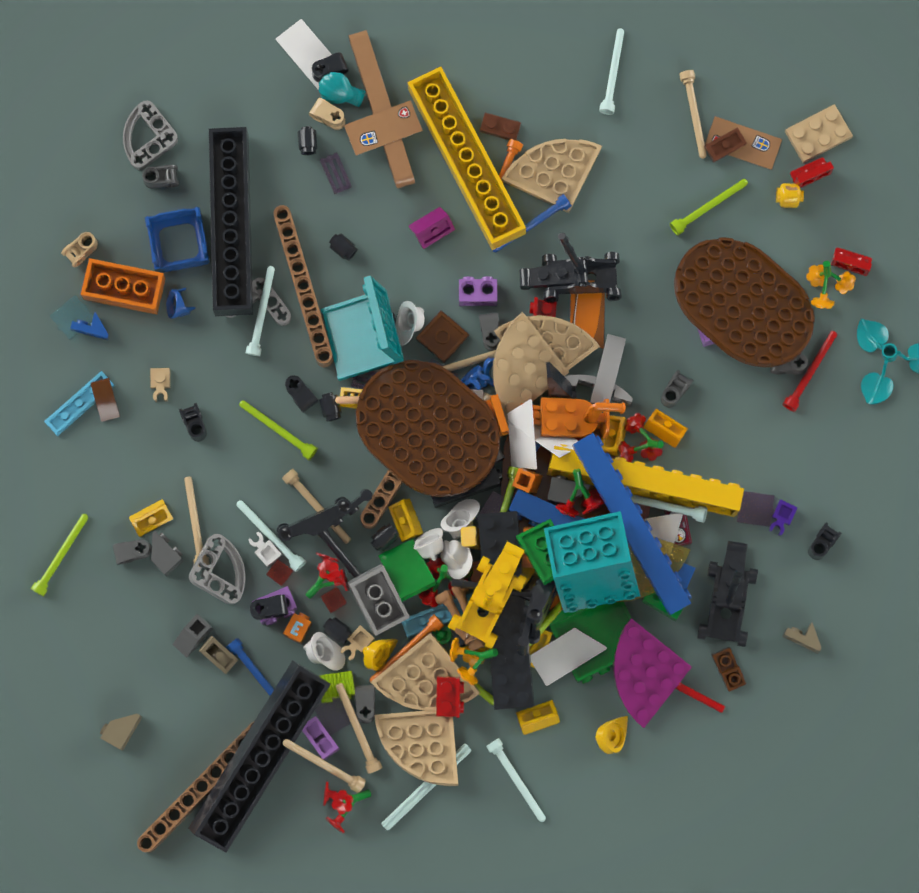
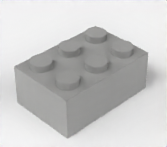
[347,564,410,636]

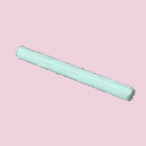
[381,744,471,830]

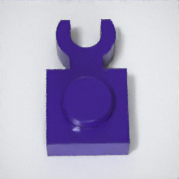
[769,499,798,536]

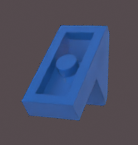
[70,312,109,340]

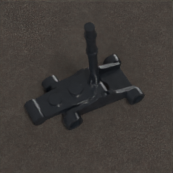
[519,233,622,303]
[276,489,373,578]
[697,541,758,647]
[451,578,558,656]

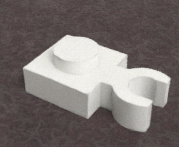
[249,532,282,568]

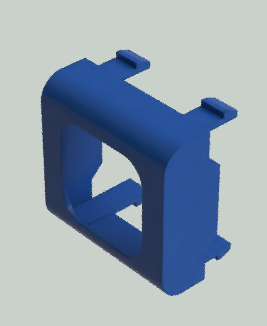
[145,207,210,273]

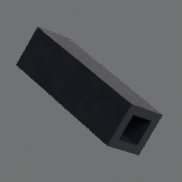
[431,466,503,508]

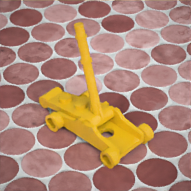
[448,541,527,649]

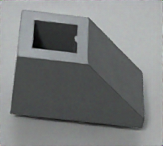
[547,475,590,505]
[151,531,183,577]
[172,614,213,657]

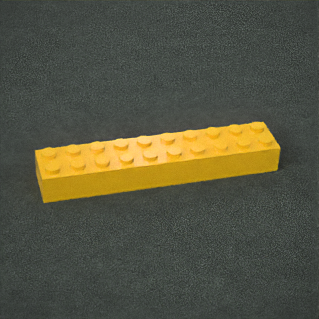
[407,67,526,250]
[547,444,744,517]

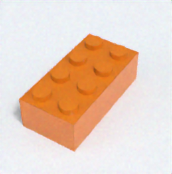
[80,258,166,315]

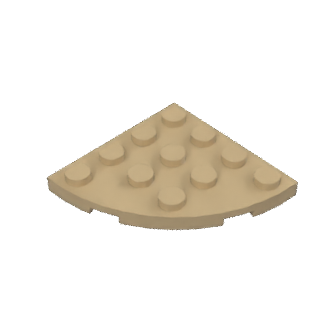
[501,139,602,213]
[492,312,569,414]
[494,315,600,370]
[371,633,481,711]
[374,711,458,786]

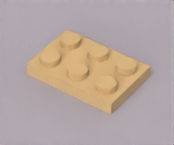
[785,104,853,163]

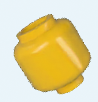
[776,183,804,208]

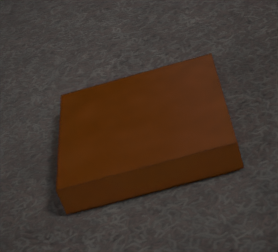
[416,310,469,363]

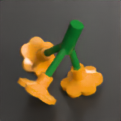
[806,261,856,309]
[450,637,498,685]

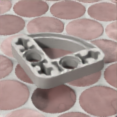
[123,100,178,170]
[189,534,246,605]

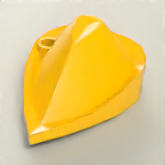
[362,639,399,671]
[595,716,628,754]

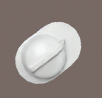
[396,301,424,346]
[440,499,480,540]
[414,528,444,561]
[440,540,473,579]
[303,632,345,671]

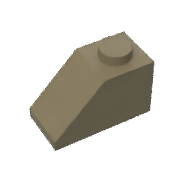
[100,714,142,751]

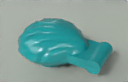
[318,72,366,107]

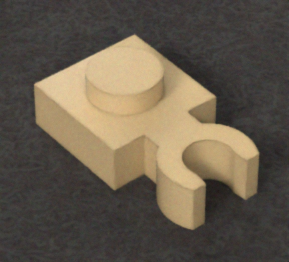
[150,368,170,402]
[341,625,375,661]

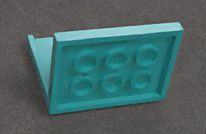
[321,275,404,381]
[544,511,640,613]

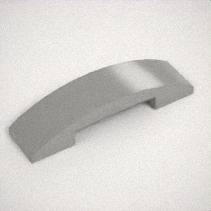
[590,334,626,404]
[564,375,633,406]

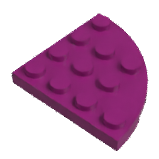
[614,618,692,728]

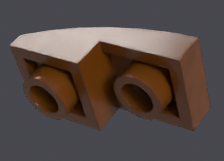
[91,378,120,422]
[711,647,746,692]

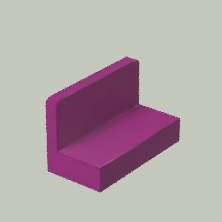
[409,207,455,249]

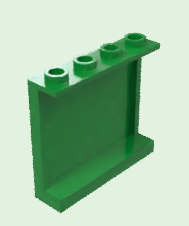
[549,600,632,684]

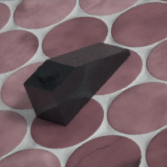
[546,362,577,399]

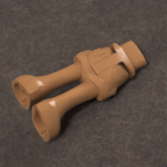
[435,587,485,651]

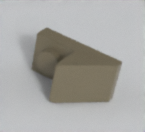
[782,623,821,654]
[199,636,238,674]

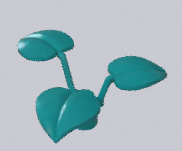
[857,319,919,405]

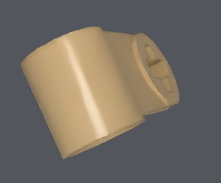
[309,98,346,130]
[61,232,98,268]

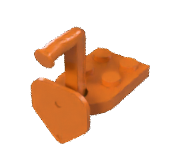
[540,397,626,439]

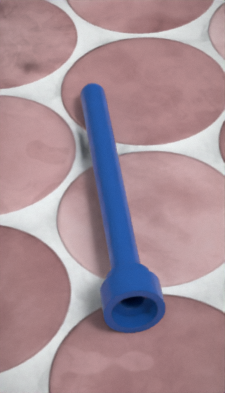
[492,194,572,252]
[226,638,274,696]

